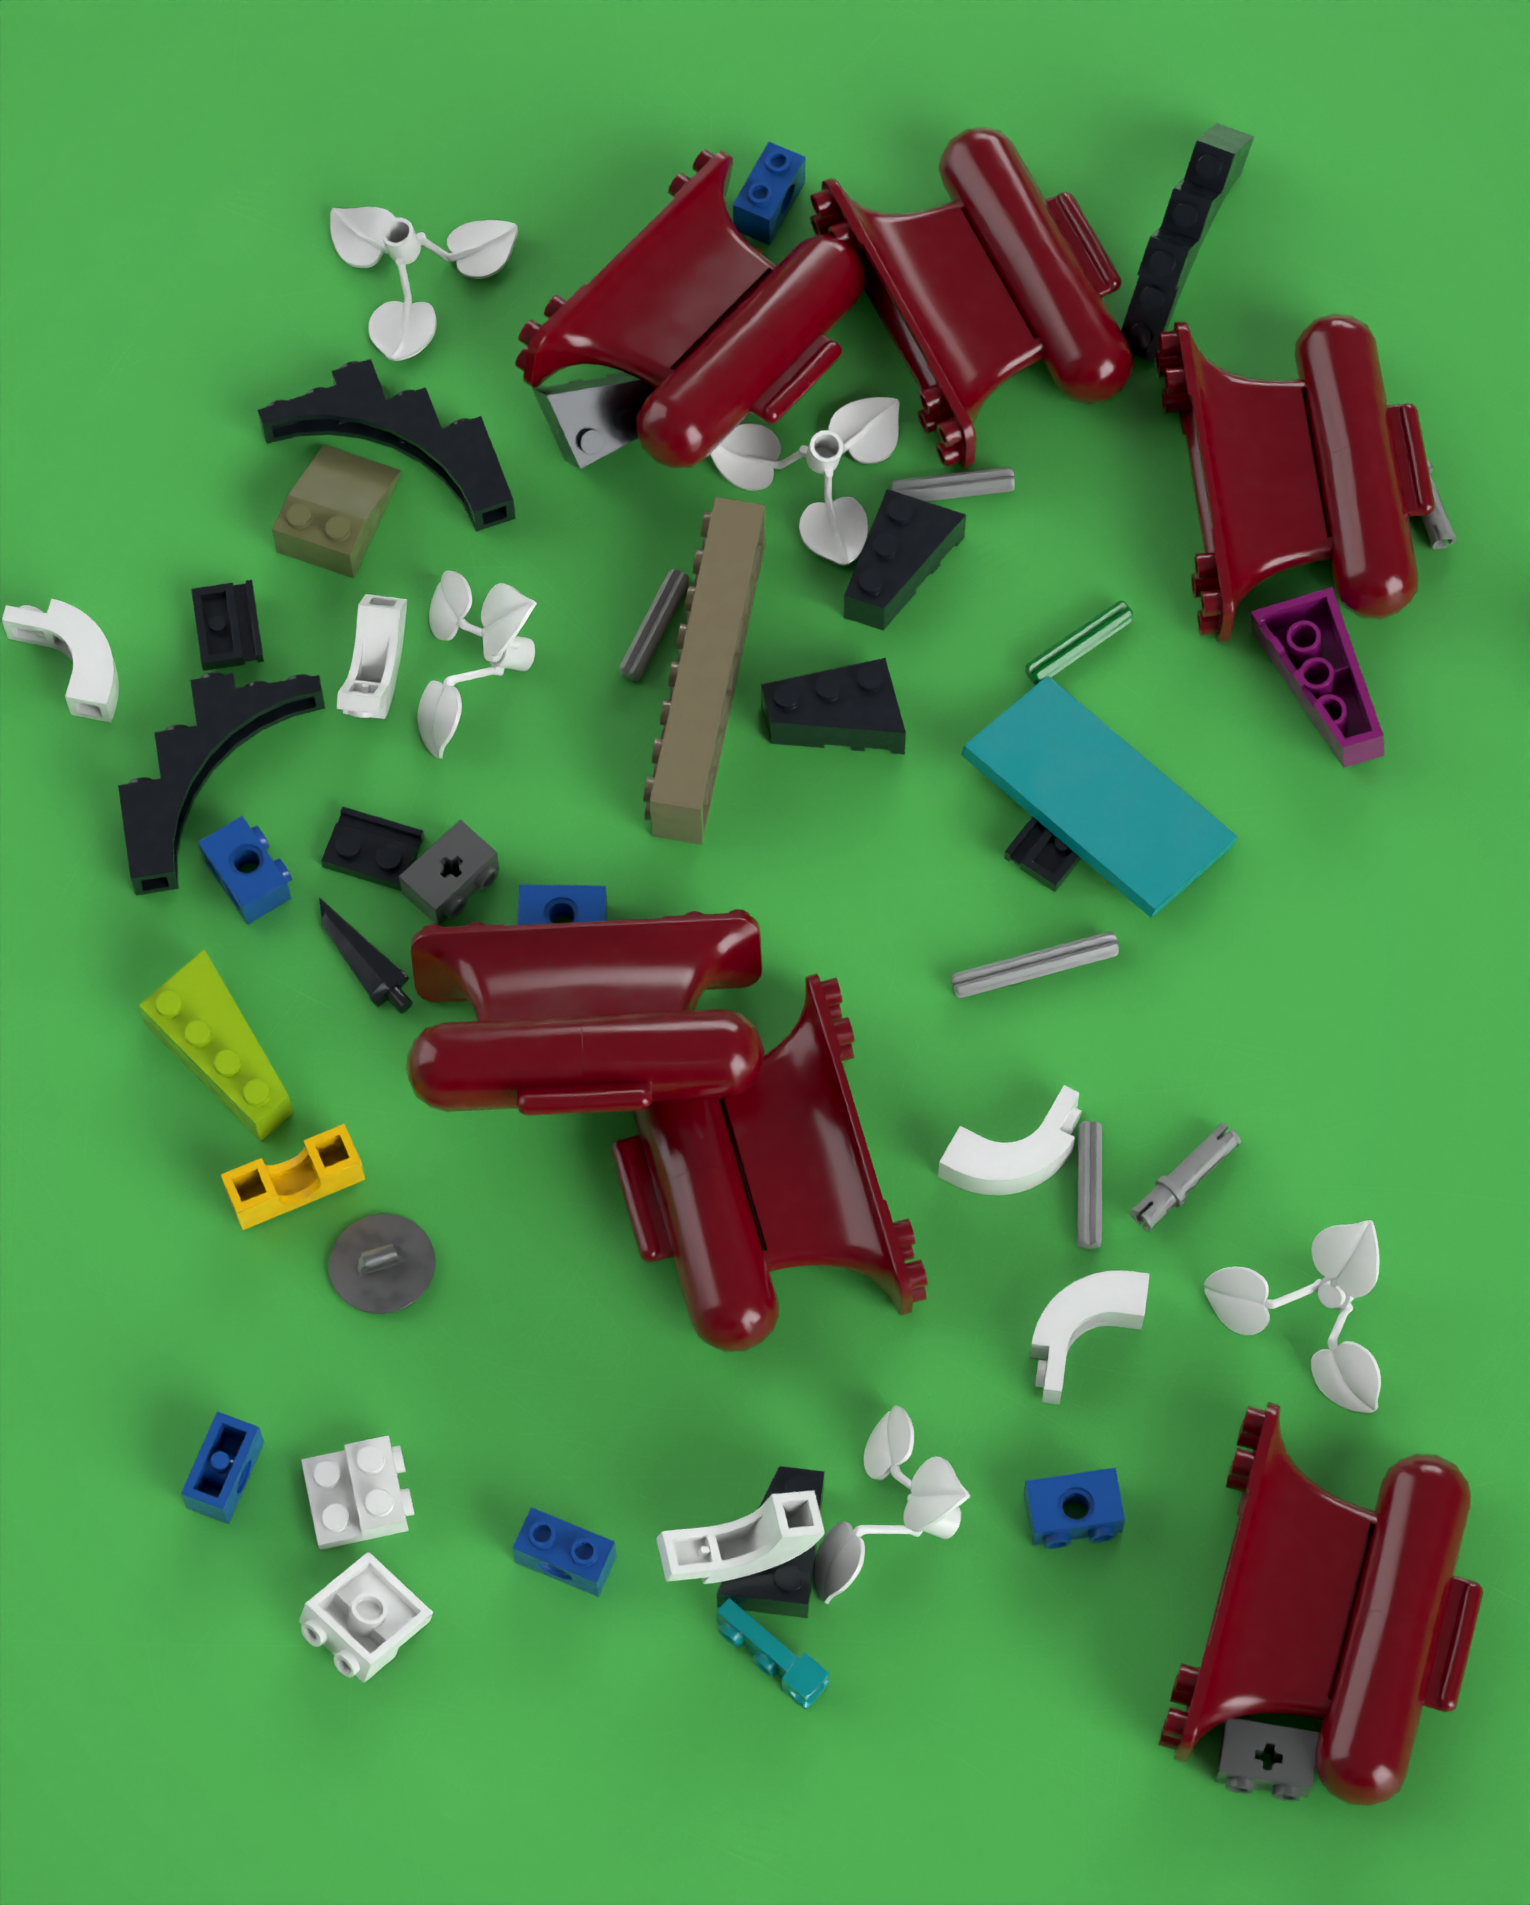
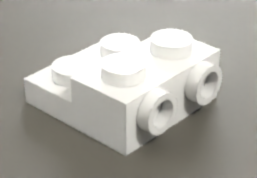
[301,1435,415,1550]
[299,1551,433,1683]

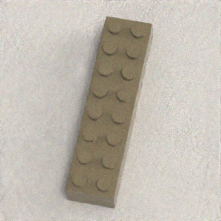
[643,497,766,845]

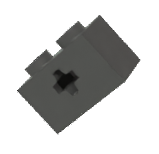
[399,819,499,925]
[1216,1718,1319,1801]

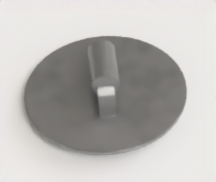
[329,1214,435,1314]

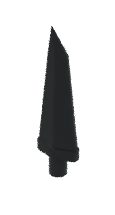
[319,897,413,1013]

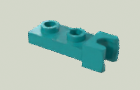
[717,1598,830,1710]

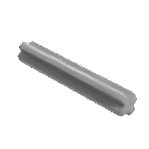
[951,931,1119,998]

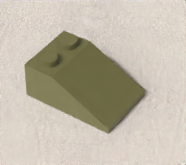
[272,445,401,578]

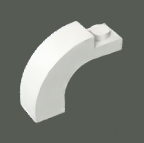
[337,594,407,719]
[2,599,119,723]
[938,1085,1082,1195]
[1030,1270,1150,1405]
[656,1490,825,1584]

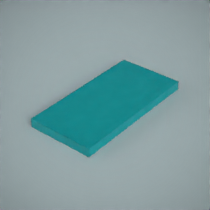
[961,676,1238,918]

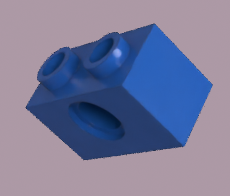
[733,142,805,246]
[198,816,292,925]
[518,885,607,925]
[181,1411,264,1524]
[1024,1468,1125,1549]
[512,1507,617,1597]

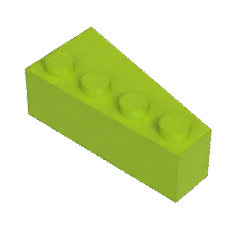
[139,949,293,1142]

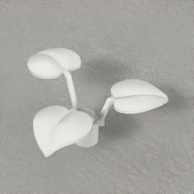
[330,207,518,361]
[710,397,900,566]
[417,570,537,759]
[1204,1220,1381,1413]
[814,1406,970,1605]

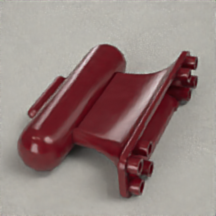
[810,126,1134,468]
[515,149,867,468]
[1156,314,1435,642]
[406,909,764,1116]
[611,973,928,1352]
[1158,1402,1483,1805]

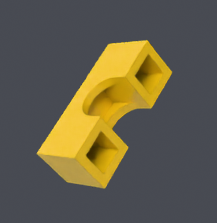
[221,1124,365,1231]

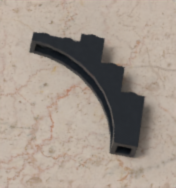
[1121,123,1254,362]
[257,359,516,531]
[118,672,325,896]

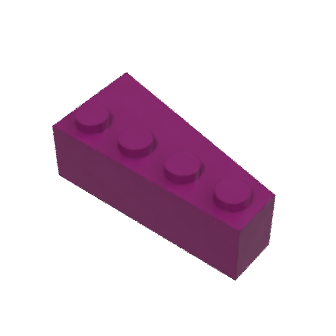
[1250,587,1384,768]

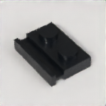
[191,580,264,671]
[321,806,424,891]
[1004,816,1081,892]

